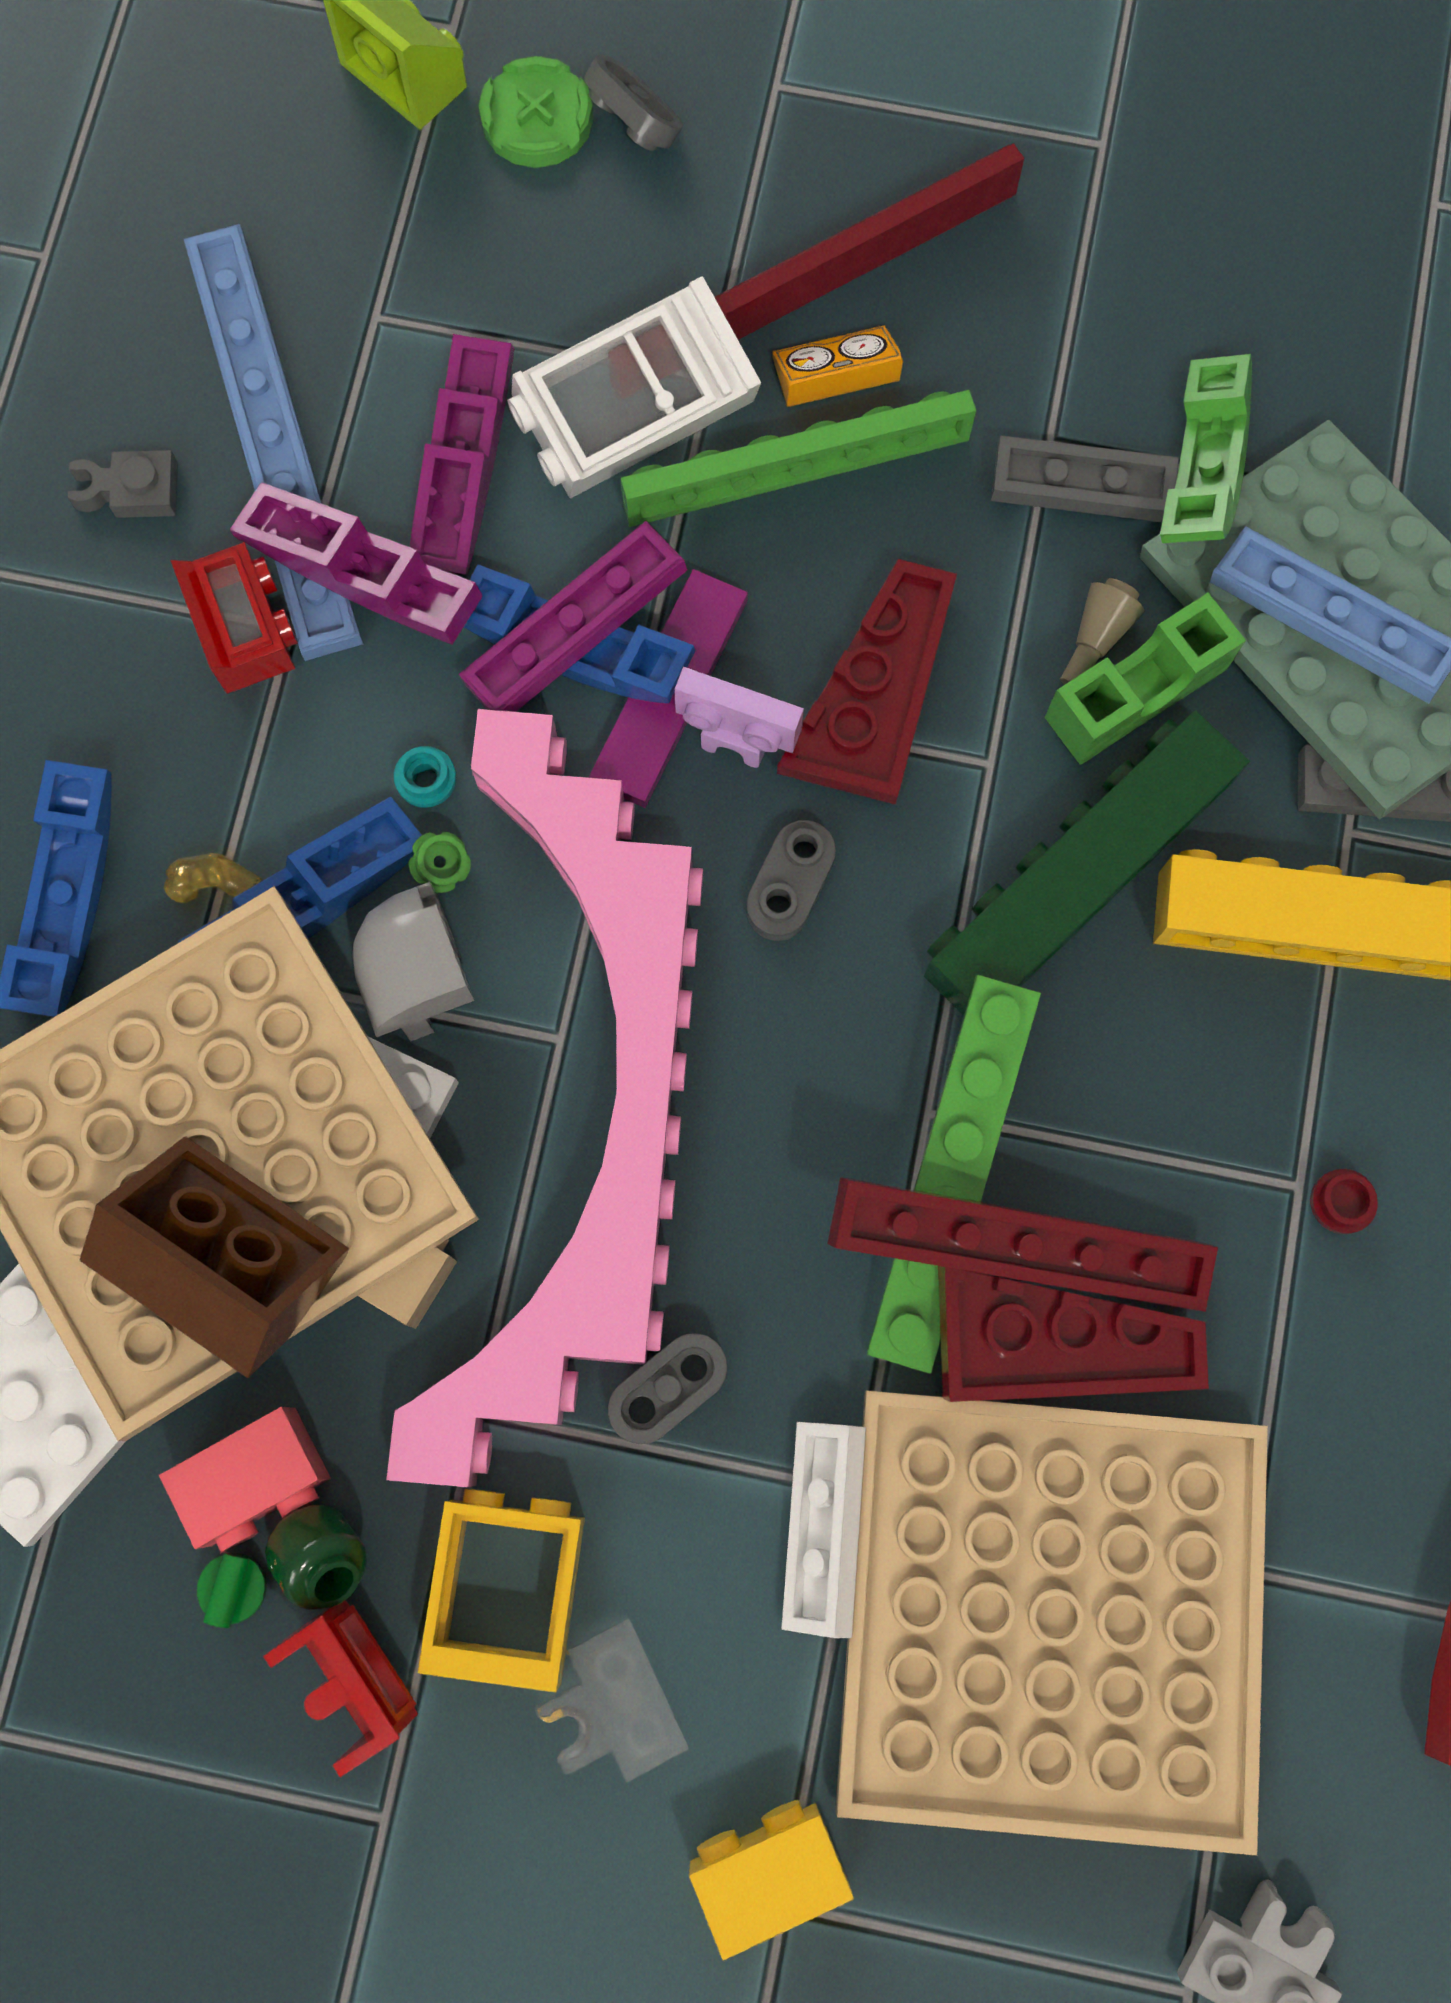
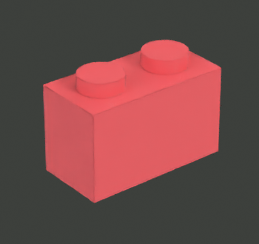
[159,1406,331,1553]

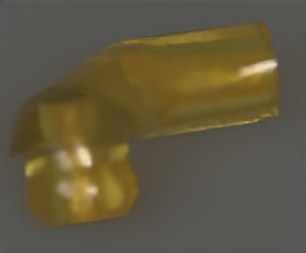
[164,853,263,903]

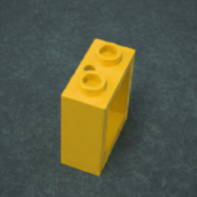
[418,1488,585,1692]

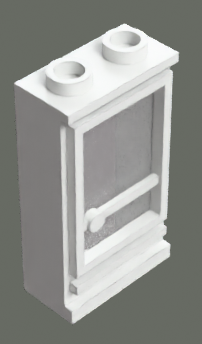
[508,276,761,499]

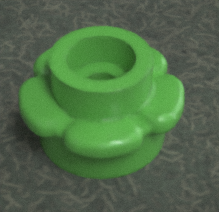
[408,832,471,893]

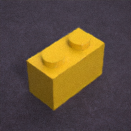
[689,1800,854,1961]

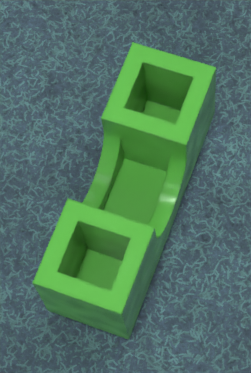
[1044,592,1246,765]

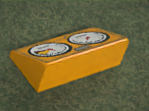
[772,325,903,407]

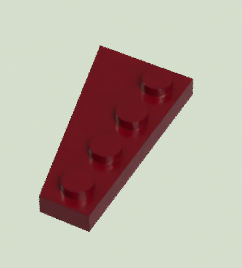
[777,559,957,805]
[938,1266,1209,1402]

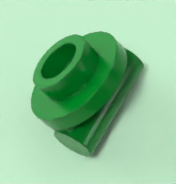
[197,1552,267,1628]

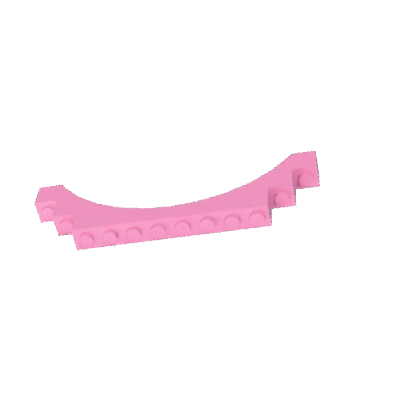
[386,709,703,1487]

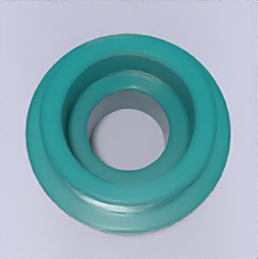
[394,746,457,808]

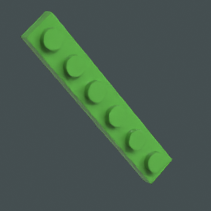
[620,390,976,527]
[867,975,1041,1374]

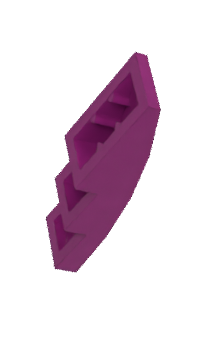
[409,334,515,576]
[230,482,483,645]

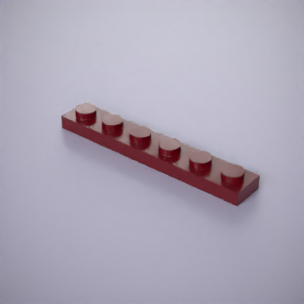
[827,1177,1218,1312]

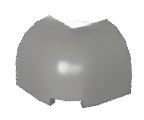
[352,882,474,1041]

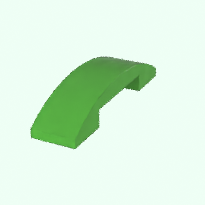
[1160,354,1252,543]

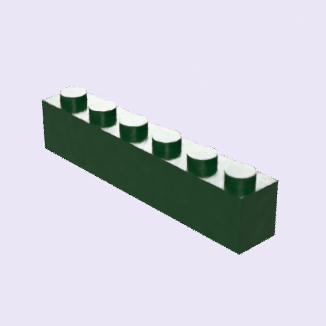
[924,710,1250,1016]

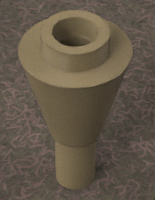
[1060,578,1145,684]

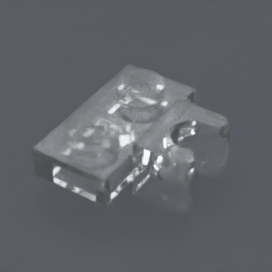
[534,1619,689,1782]

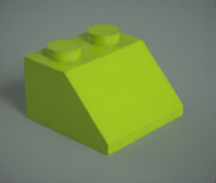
[323,0,467,130]

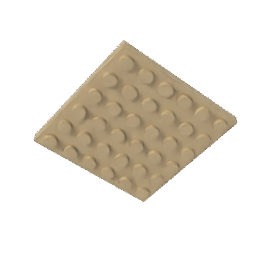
[0,886,479,1441]
[835,1391,1268,1855]

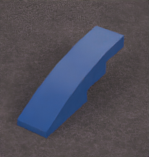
[178,796,422,943]

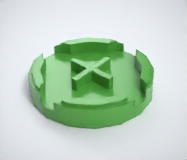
[478,56,593,168]

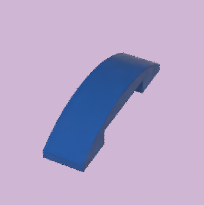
[464,564,696,704]
[0,760,112,1017]

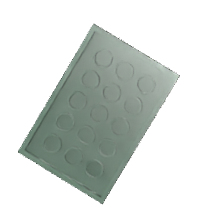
[1139,419,1451,820]

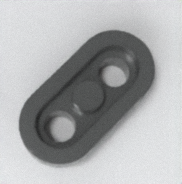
[584,54,683,151]
[747,820,836,941]
[608,1333,727,1444]

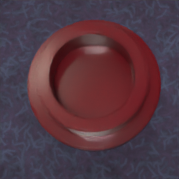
[1310,1169,1378,1234]

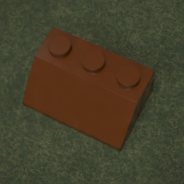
[79,1136,350,1378]

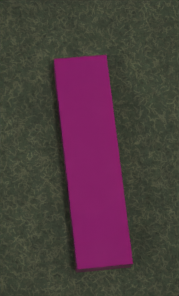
[458,521,687,712]
[589,569,748,808]

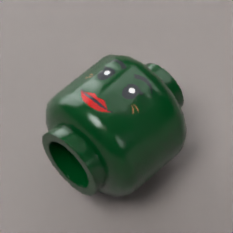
[265,1504,367,1610]

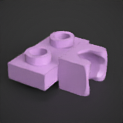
[674,667,804,768]

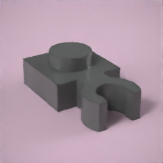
[67,450,177,518]

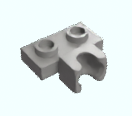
[1177,1879,1342,2003]

